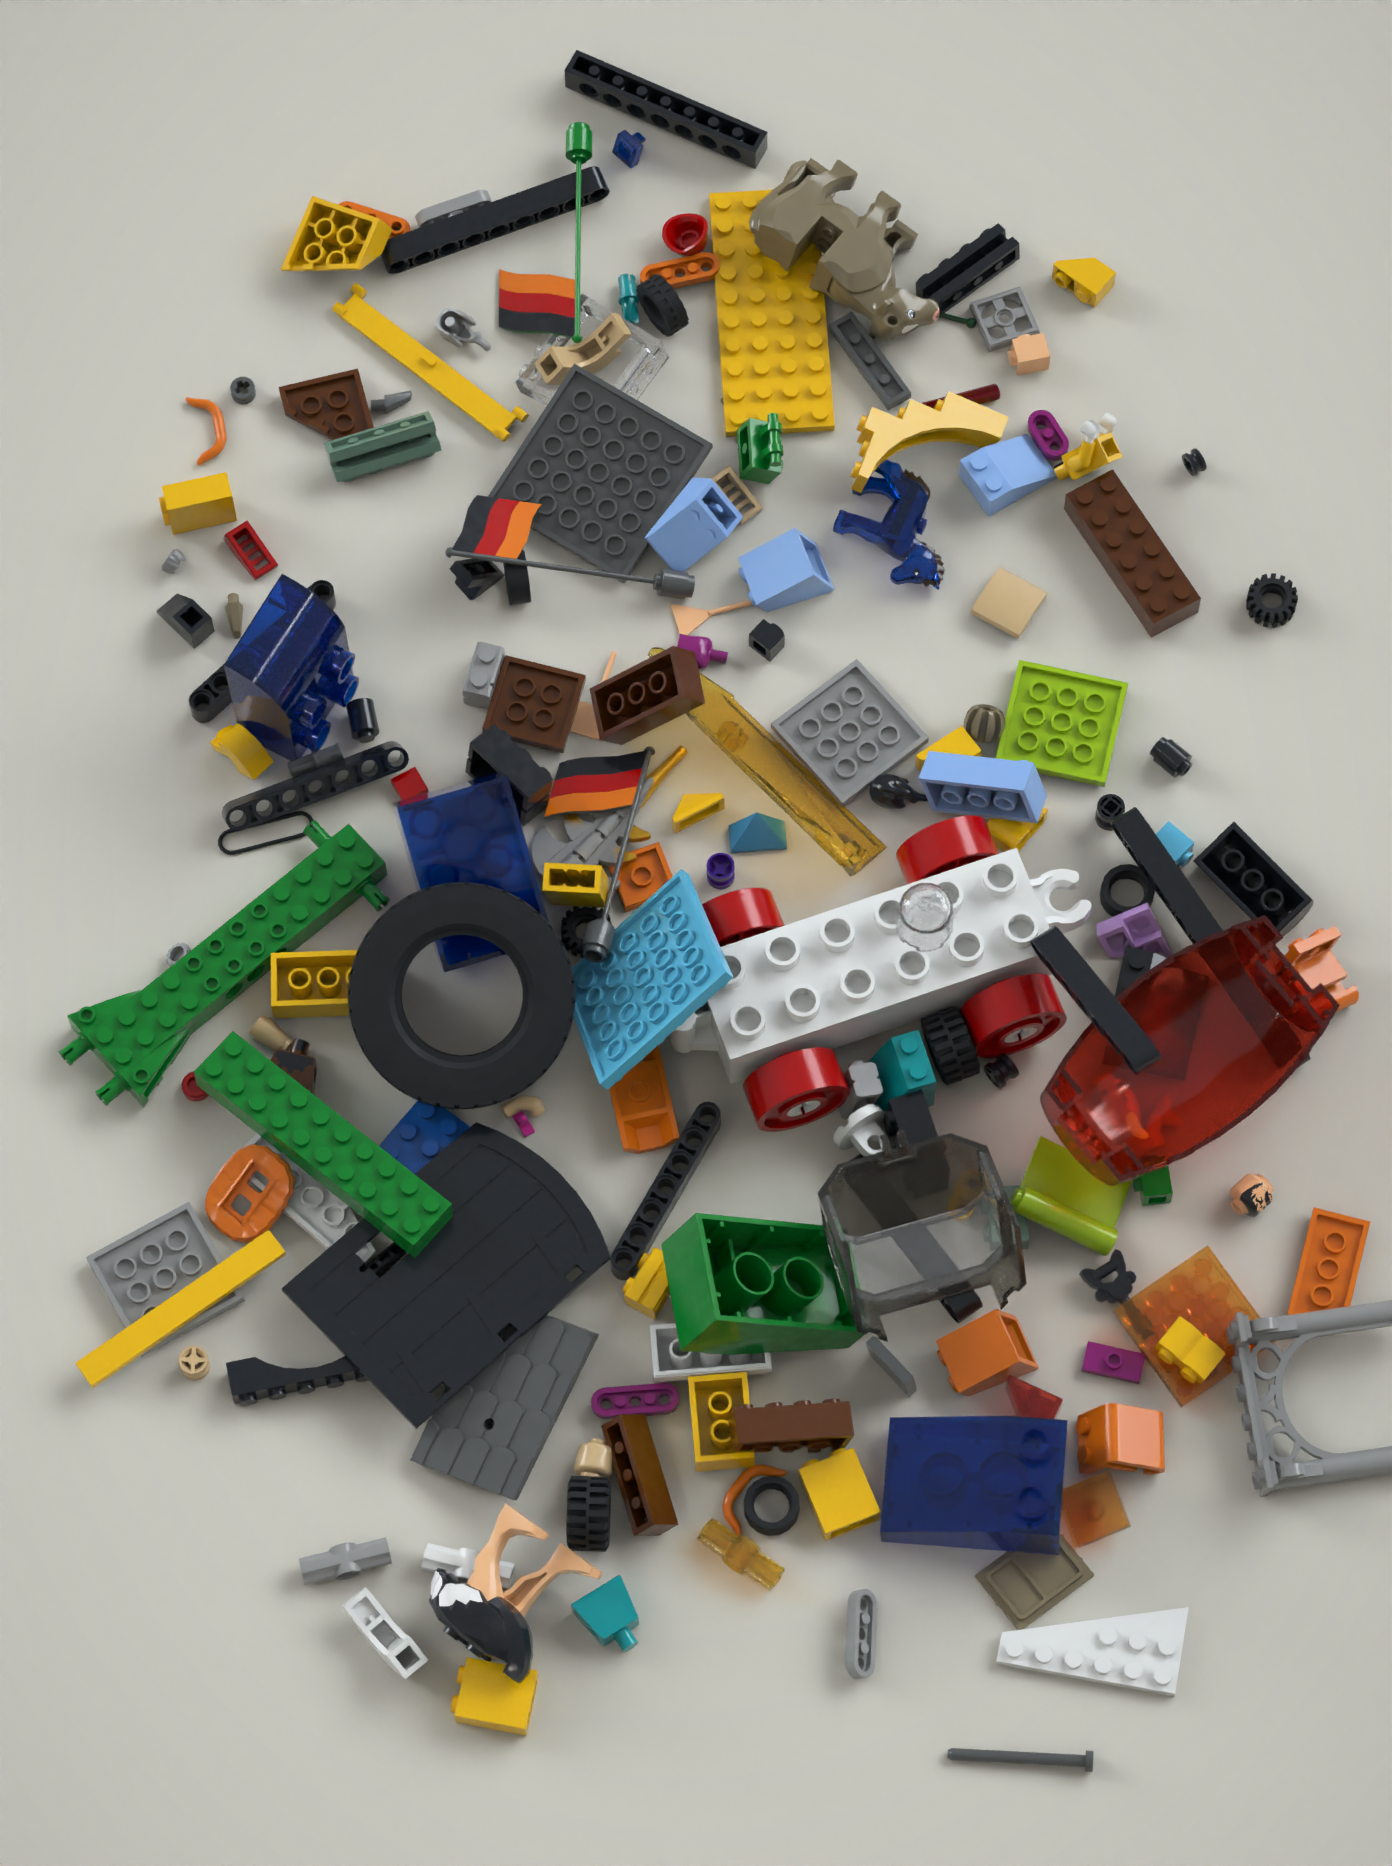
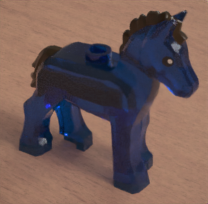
[833,459,945,590]

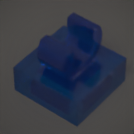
[612,130,646,168]

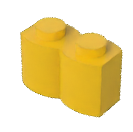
[987,807,1048,852]
[1155,1316,1226,1384]

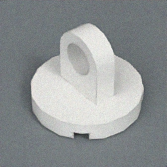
[833,1104,890,1161]

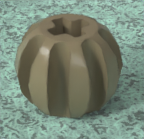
[964,704,1005,743]

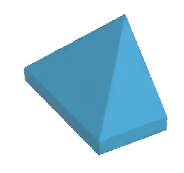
[729,812,787,853]

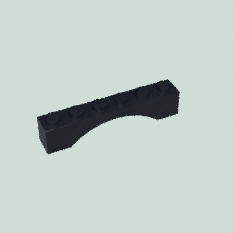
[226,1356,369,1406]

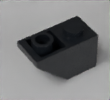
[157,593,215,649]

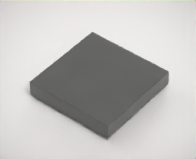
[866,1336,917,1397]

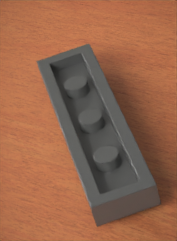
[829,312,911,411]

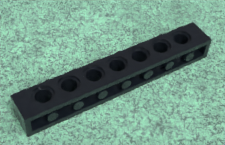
[564,50,768,169]

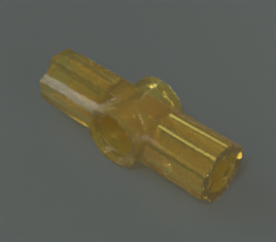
[697,1518,785,1591]

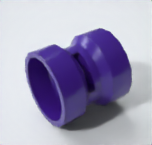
[706,853,735,889]

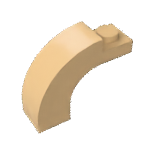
[534,313,632,385]

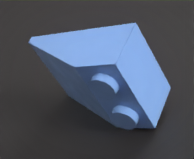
[959,434,1058,517]

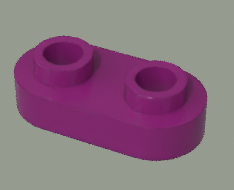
[1027,410,1069,461]

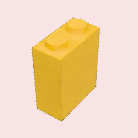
[159,472,237,535]
[542,862,609,908]
[798,1448,881,1541]
[450,1657,539,1736]

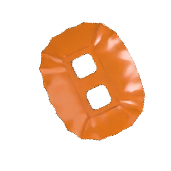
[205,1144,295,1243]

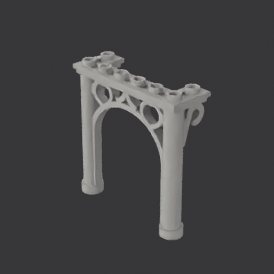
[1226,1300,1392,1497]

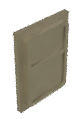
[975,1520,1094,1630]

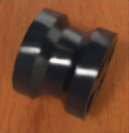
[983,1053,1019,1089]

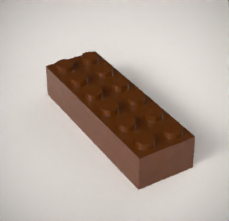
[1064,469,1201,638]

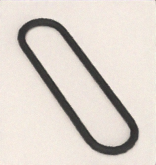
[218,811,314,855]

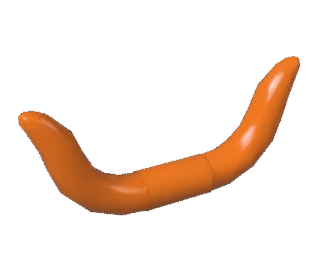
[185,397,226,466]
[722,1464,788,1538]

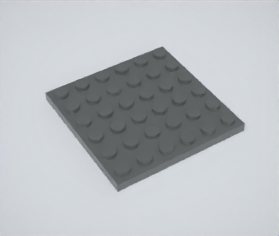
[488,364,713,584]

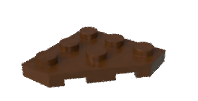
[278,368,374,440]

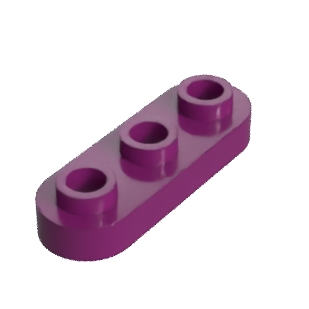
[591,1383,679,1419]

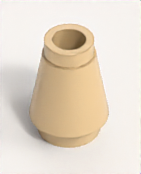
[249,1015,293,1051]

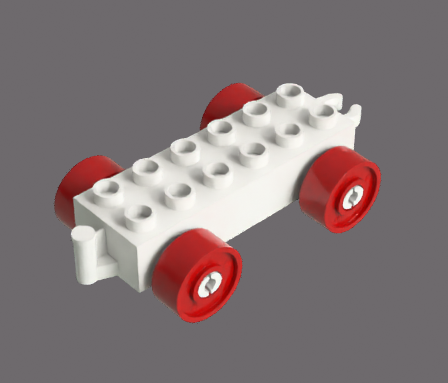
[671,815,1091,1132]

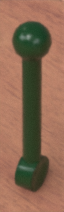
[940,313,976,328]

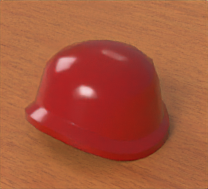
[662,213,708,257]

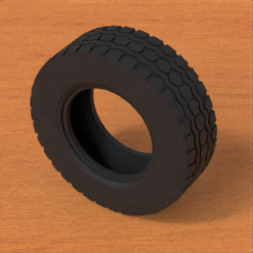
[348,882,575,1109]

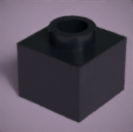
[749,619,785,662]

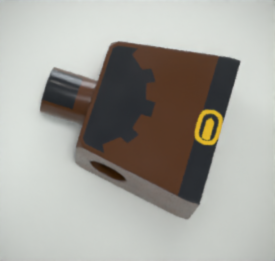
[270,1039,317,1095]

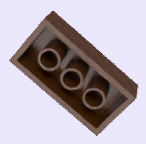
[590,646,705,745]

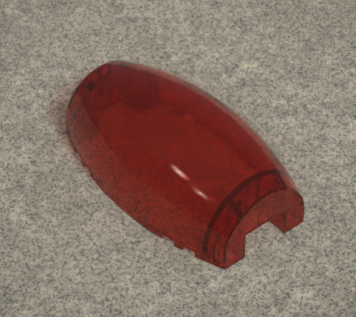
[1040,915,1340,1186]

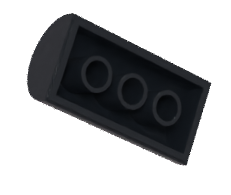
[1193,822,1314,941]

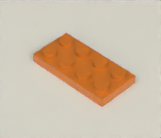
[1287,1207,1370,1315]

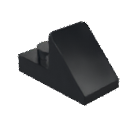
[450,559,504,600]

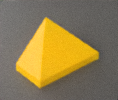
[672,793,725,834]

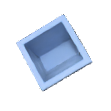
[738,528,834,612]

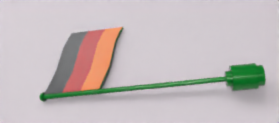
[498,122,592,343]

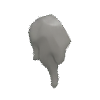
[436,308,491,351]

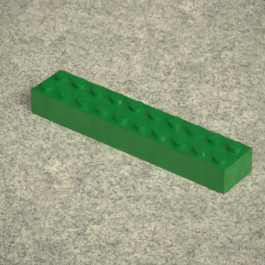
[194,1031,453,1258]

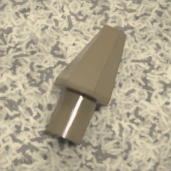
[225,593,243,639]

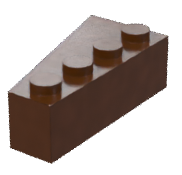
[728,1398,854,1453]

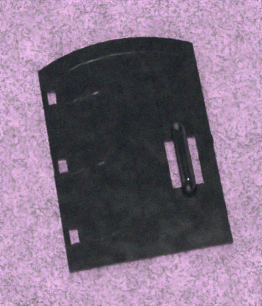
[281,1122,611,1429]

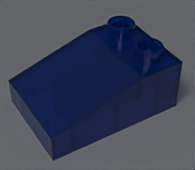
[880,1416,1068,1555]

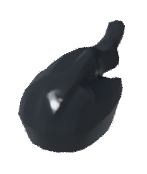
[869,774,928,809]

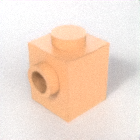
[1007,333,1050,376]

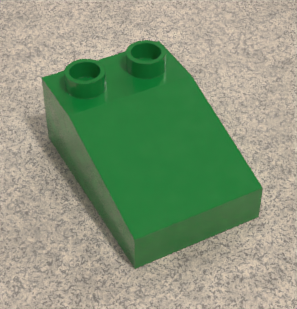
[661,1213,867,1355]

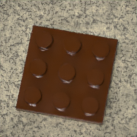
[482,655,586,753]

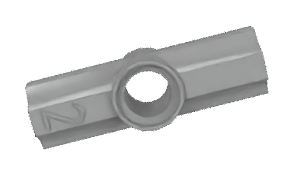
[299,1537,392,1585]

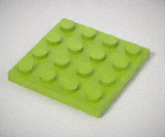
[996,660,1128,787]

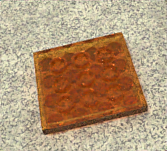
[1113,1245,1276,1408]

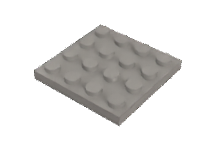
[771,659,929,807]
[86,1202,245,1357]

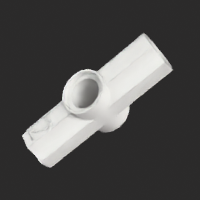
[422,1543,515,1590]

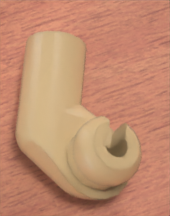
[500,1095,545,1119]

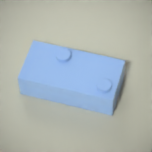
[919,751,1047,823]

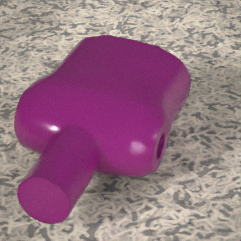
[677,634,728,669]

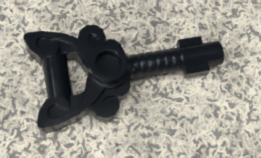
[1079,1249,1153,1340]

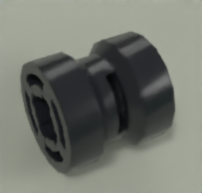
[1095,794,1125,831]

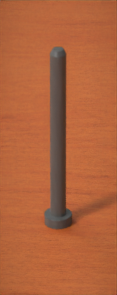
[947,1748,1093,1772]

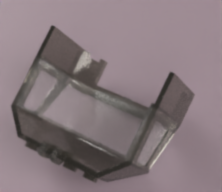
[818,1129,1027,1342]

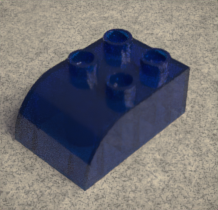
[224,574,359,761]
[392,772,549,973]

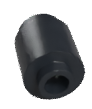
[1150,737,1192,778]

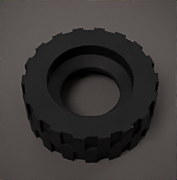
[636,274,689,337]

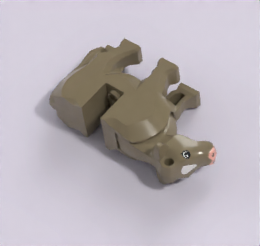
[749,158,939,342]

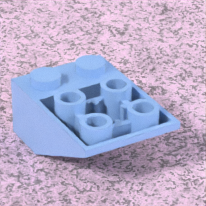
[645,477,743,571]

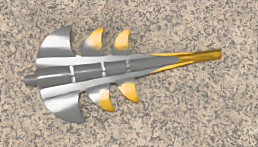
[531,745,688,898]

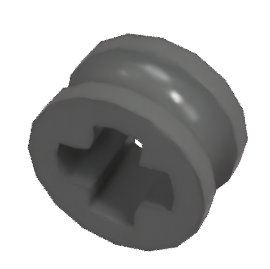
[230,377,256,404]

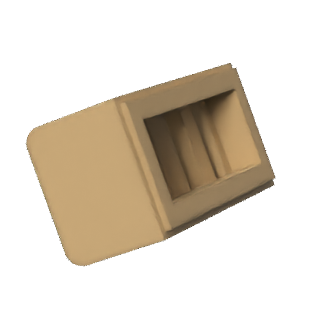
[711,465,763,525]

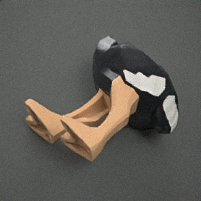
[429,1503,603,1684]

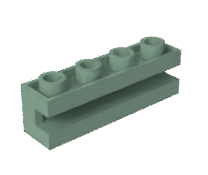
[324,411,441,482]

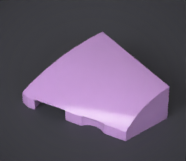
[1096,902,1172,958]

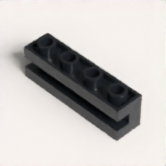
[916,223,1020,317]

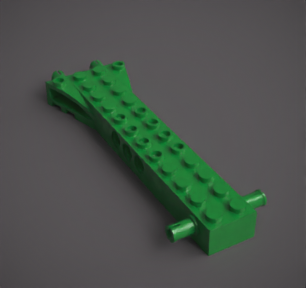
[59,820,390,1108]

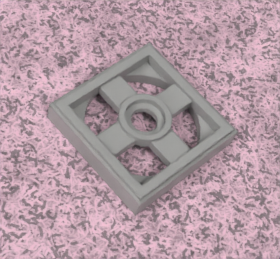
[969,287,1040,352]

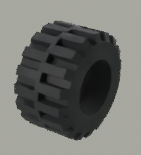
[921,1006,980,1086]
[566,1476,611,1552]

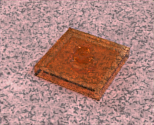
[1054,1470,1131,1549]

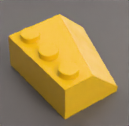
[280,196,392,271]

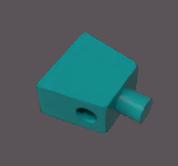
[571,1574,639,1652]

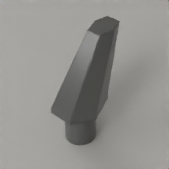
[371,390,412,414]

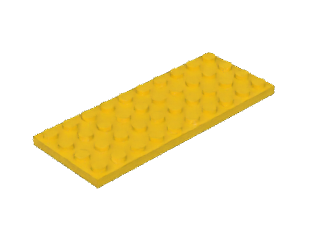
[709,190,835,437]

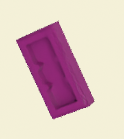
[1081,1341,1146,1384]

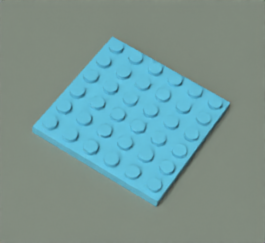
[572,869,733,1090]

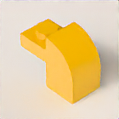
[210,723,274,780]

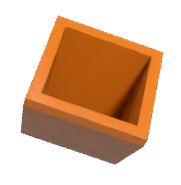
[936,1309,1039,1396]

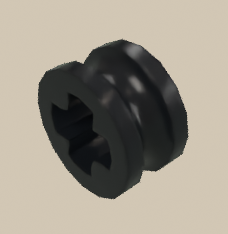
[1182,448,1207,476]

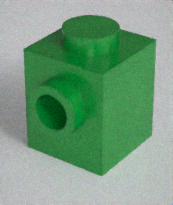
[1133,1159,1173,1206]

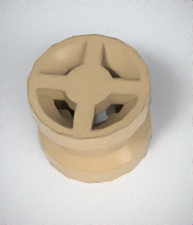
[179,1346,210,1381]

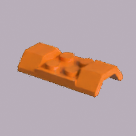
[609,1045,680,1154]

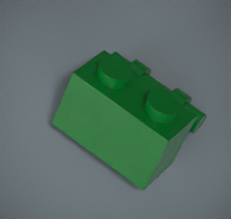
[737,413,784,484]

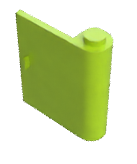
[1010,1136,1132,1256]

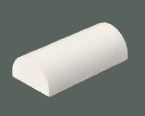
[650,1323,772,1383]

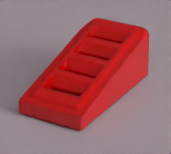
[223,520,278,581]

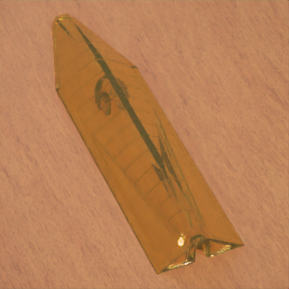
[648,647,887,877]

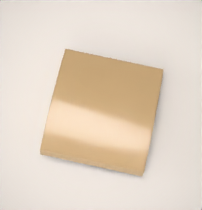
[970,567,1048,639]

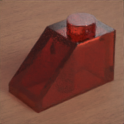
[1006,1375,1063,1438]

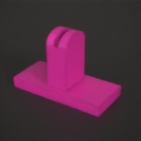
[512,1111,535,1138]

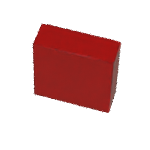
[390,767,429,805]

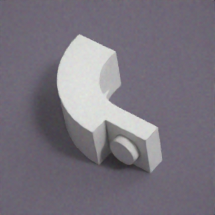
[342,1587,428,1679]

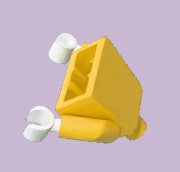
[1054,412,1123,481]

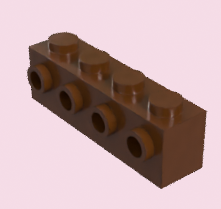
[601,1414,679,1536]

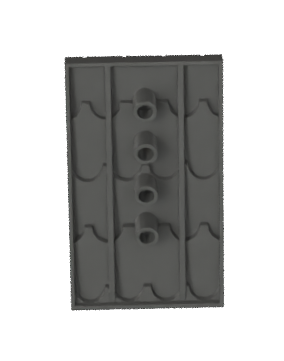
[410,1315,599,1500]

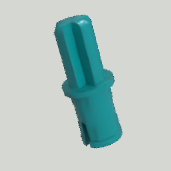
[618,273,639,327]

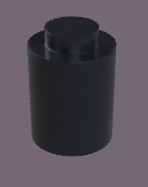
[346,698,380,743]

